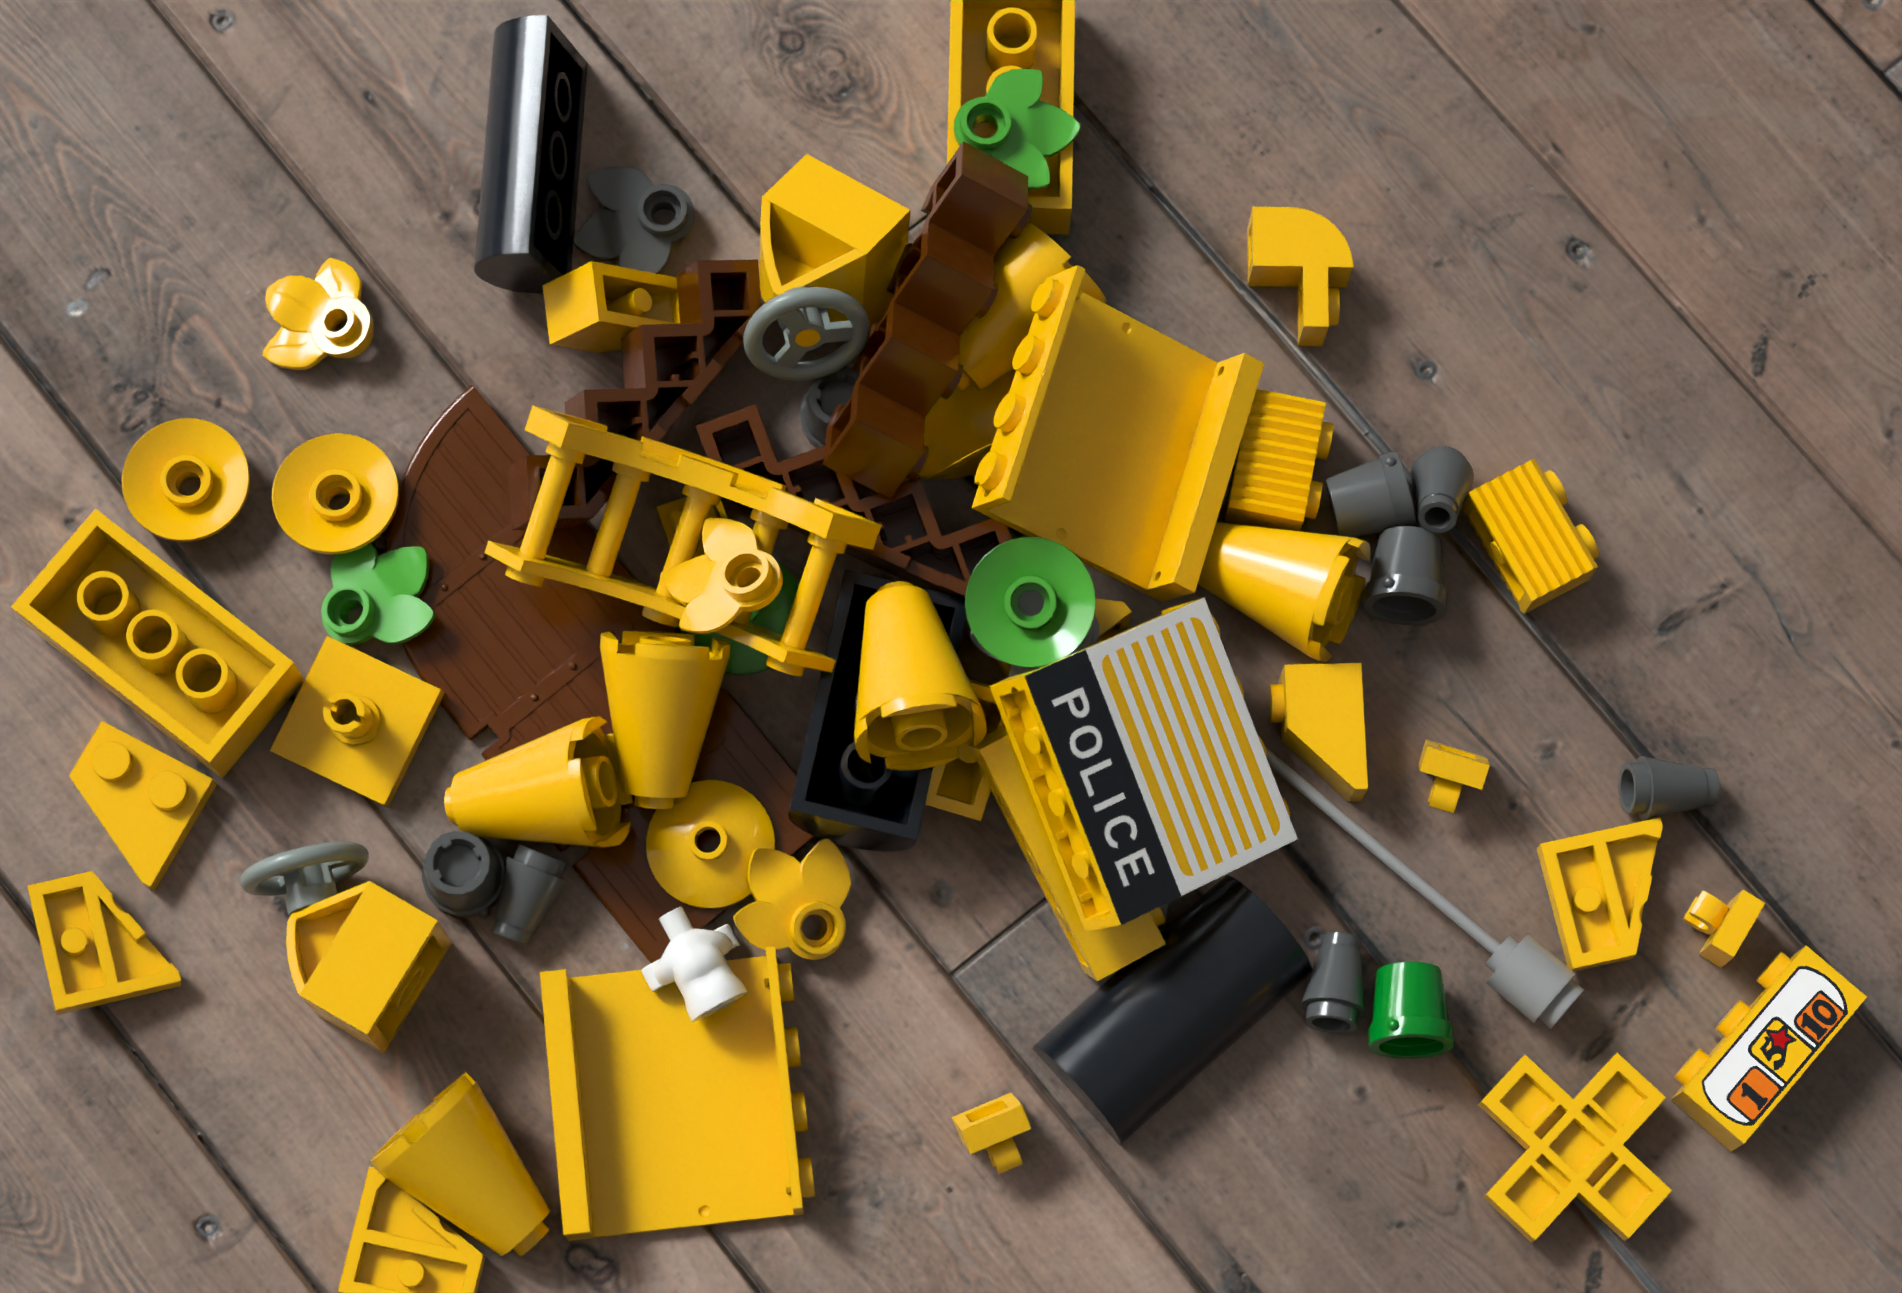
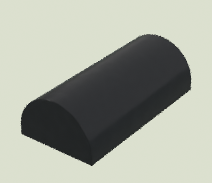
[474,15,588,294]
[788,569,967,852]
[1032,875,1312,1146]

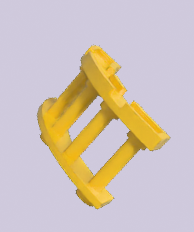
[484,405,882,677]

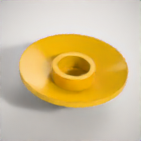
[122,418,250,542]
[271,433,399,555]
[646,780,775,909]

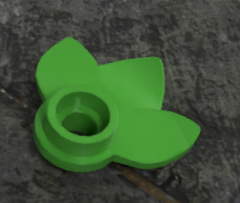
[954,69,1080,190]
[321,543,436,645]

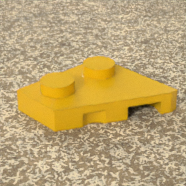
[69,720,217,891]
[27,871,181,1015]

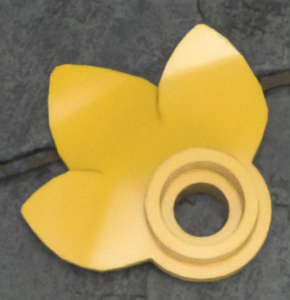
[263,258,374,370]
[660,518,783,634]
[733,838,851,960]

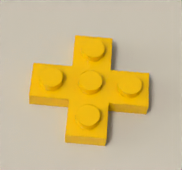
[1478,1053,1672,1243]

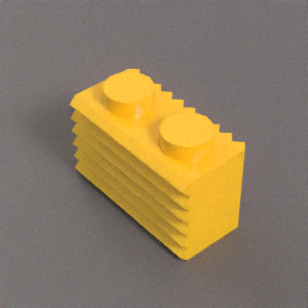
[1224,389,1334,531]
[1462,459,1599,614]

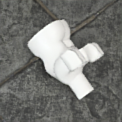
[641,906,748,1022]

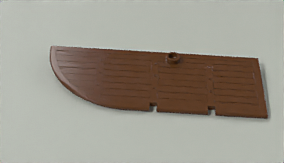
[386,385,816,963]

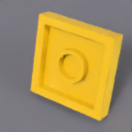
[270,636,445,808]

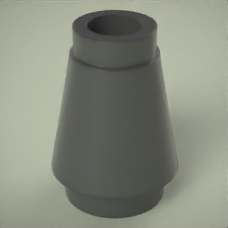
[1411,446,1474,533]
[1618,756,1720,820]
[492,844,567,945]
[1301,932,1366,1034]

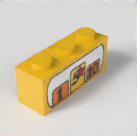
[1671,946,1867,1152]

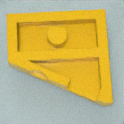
[1537,818,1663,972]
[338,1166,486,1293]

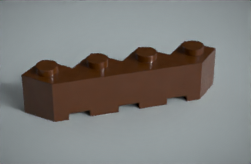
[823,141,1032,498]
[508,259,762,531]
[696,404,1012,598]

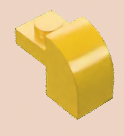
[1247,206,1353,346]

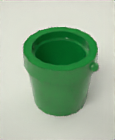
[1368,962,1454,1059]

